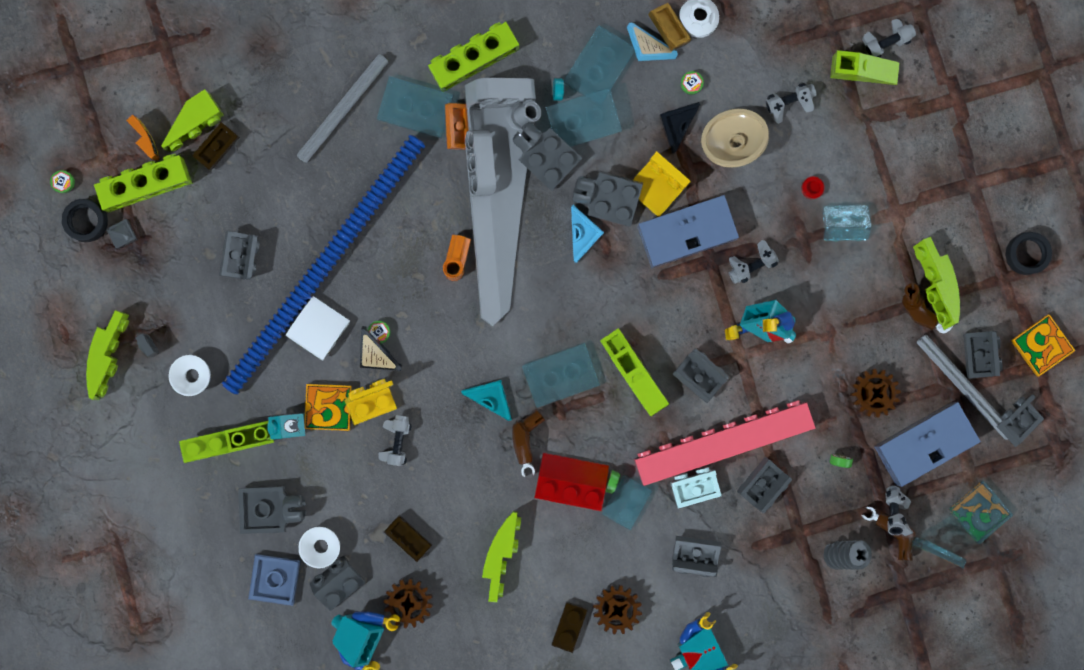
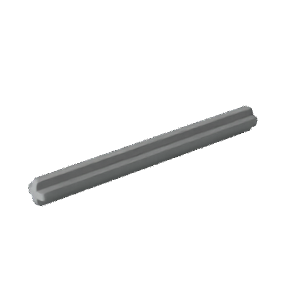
[297,54,388,163]
[917,335,1008,440]

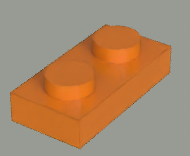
[445,103,468,150]

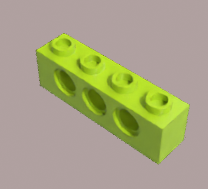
[428,22,520,93]
[94,154,192,213]

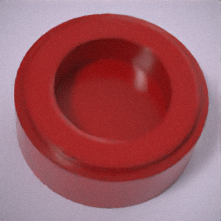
[801,176,825,200]

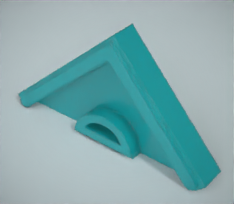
[461,380,512,421]

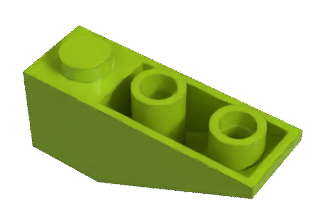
[830,50,899,85]
[161,89,224,152]

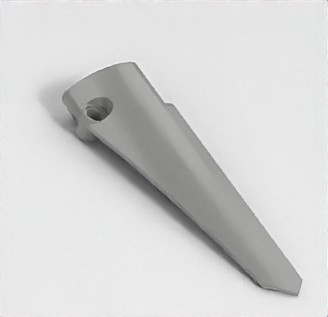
[464,78,541,326]

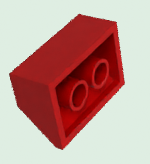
[534,453,609,511]

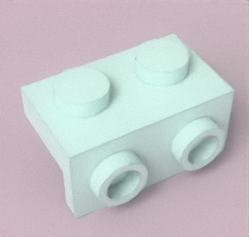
[670,467,721,508]

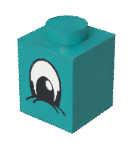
[267,413,305,440]

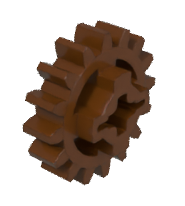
[850,369,901,418]
[383,578,433,629]
[593,584,642,635]

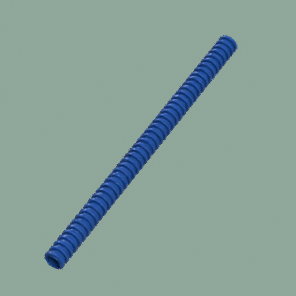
[222,135,425,395]

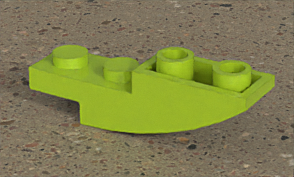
[913,237,960,330]
[86,310,129,400]
[600,328,670,417]
[179,421,274,463]
[482,511,521,603]

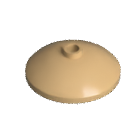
[701,109,769,167]

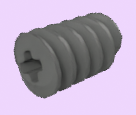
[823,540,872,570]

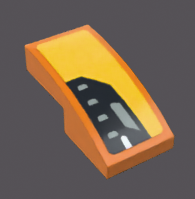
[126,114,159,162]

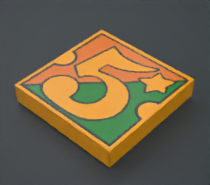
[1011,314,1075,377]
[304,384,352,431]

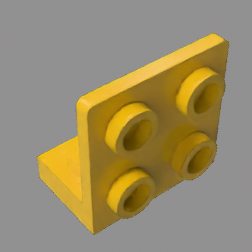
[633,151,690,217]
[344,379,397,425]

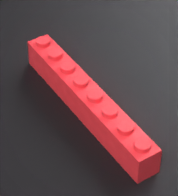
[634,400,816,486]

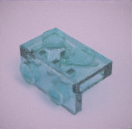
[822,205,872,242]

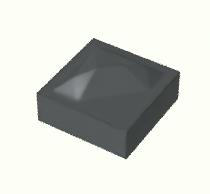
[106,219,138,249]
[136,334,159,357]

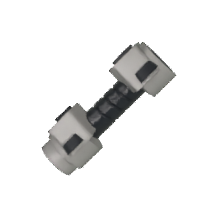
[862,19,916,58]
[765,83,816,124]
[728,240,779,284]
[378,415,412,466]
[885,486,914,536]

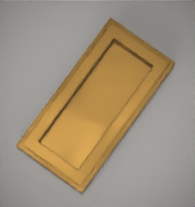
[648,3,691,51]

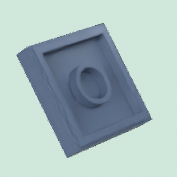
[248,554,301,606]

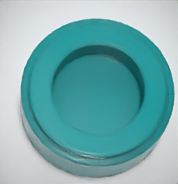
[553,78,564,101]

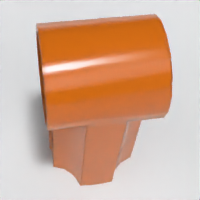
[443,235,471,281]

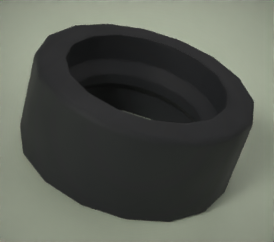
[62,199,108,242]
[1005,232,1052,275]

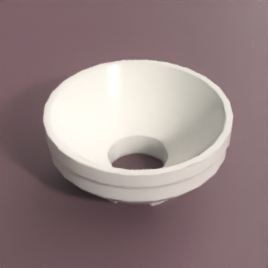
[679,0,719,38]
[169,355,211,396]
[299,527,340,568]

